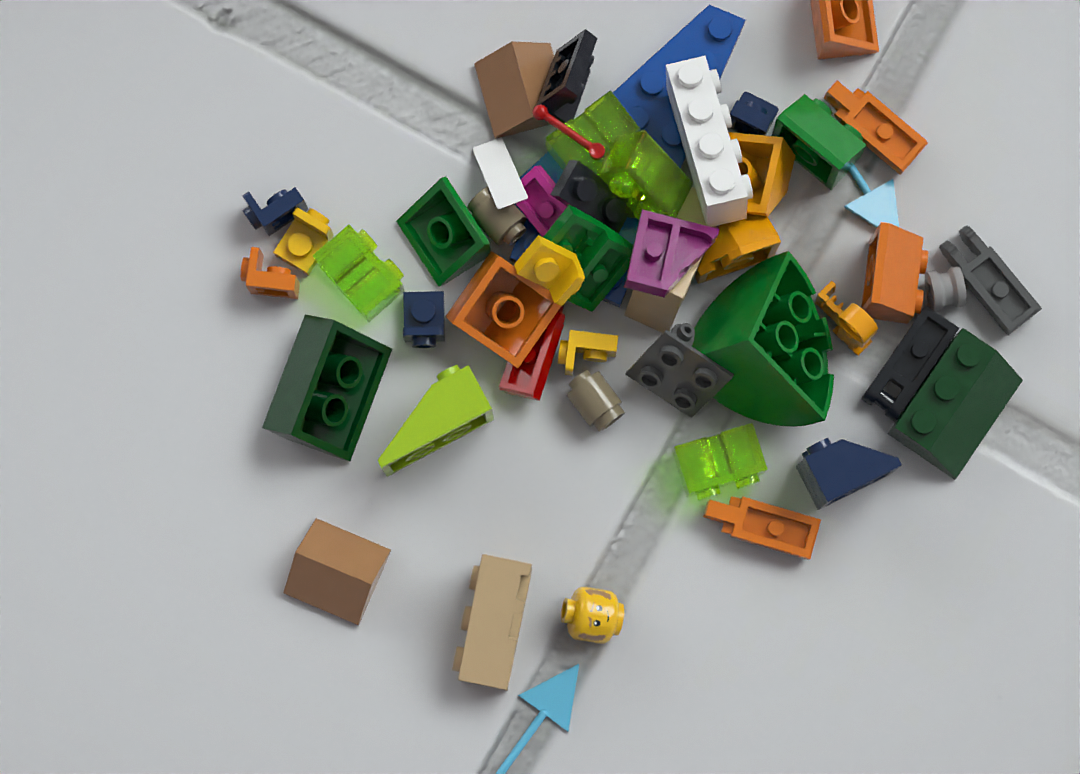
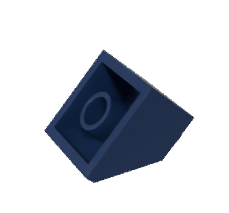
[796,438,902,510]

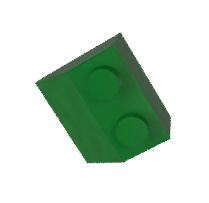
[772,94,866,190]

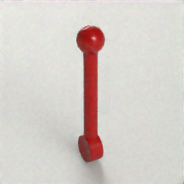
[532,104,605,160]

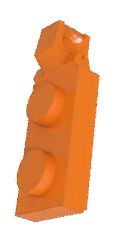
[823,80,928,175]
[703,496,821,560]

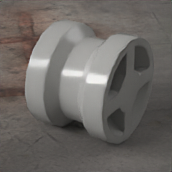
[925,267,967,311]

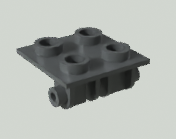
[625,323,734,418]

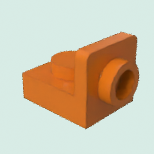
[241,247,300,299]

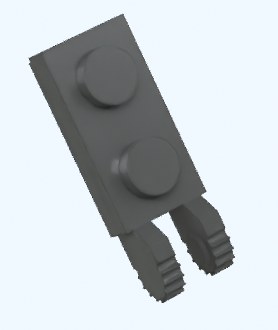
[939,226,1042,335]

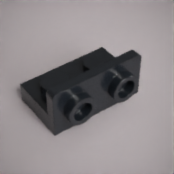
[537,29,598,127]

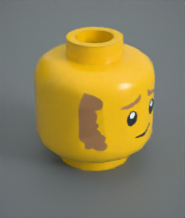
[561,586,624,644]

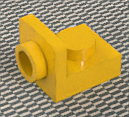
[273,207,334,276]
[514,235,585,306]
[558,330,618,376]

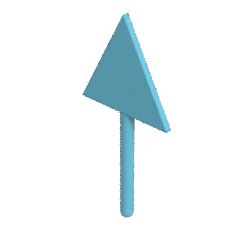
[844,165,899,228]
[496,664,579,774]

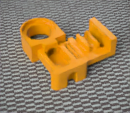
[815,281,878,356]

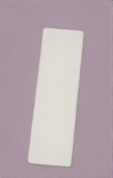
[473,137,528,209]

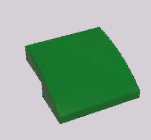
[543,205,633,312]

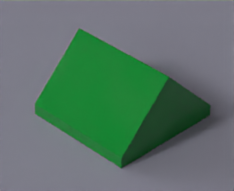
[396,176,491,287]

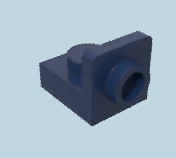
[730,92,779,136]
[242,187,309,236]
[403,291,445,349]

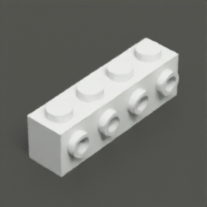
[666,56,753,227]

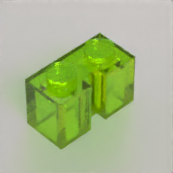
[545,90,640,175]
[597,130,693,220]
[313,224,405,322]
[672,423,768,501]

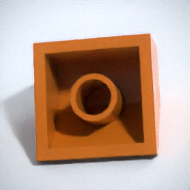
[861,222,928,324]
[445,251,561,368]

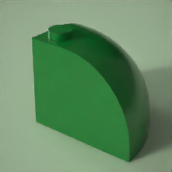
[692,251,834,427]

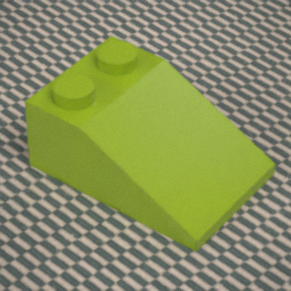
[377,365,494,477]

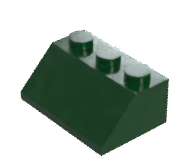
[262,314,392,462]
[887,328,1023,480]

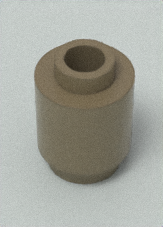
[467,186,527,246]
[567,370,625,432]

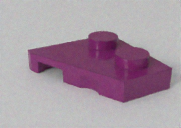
[624,210,719,298]

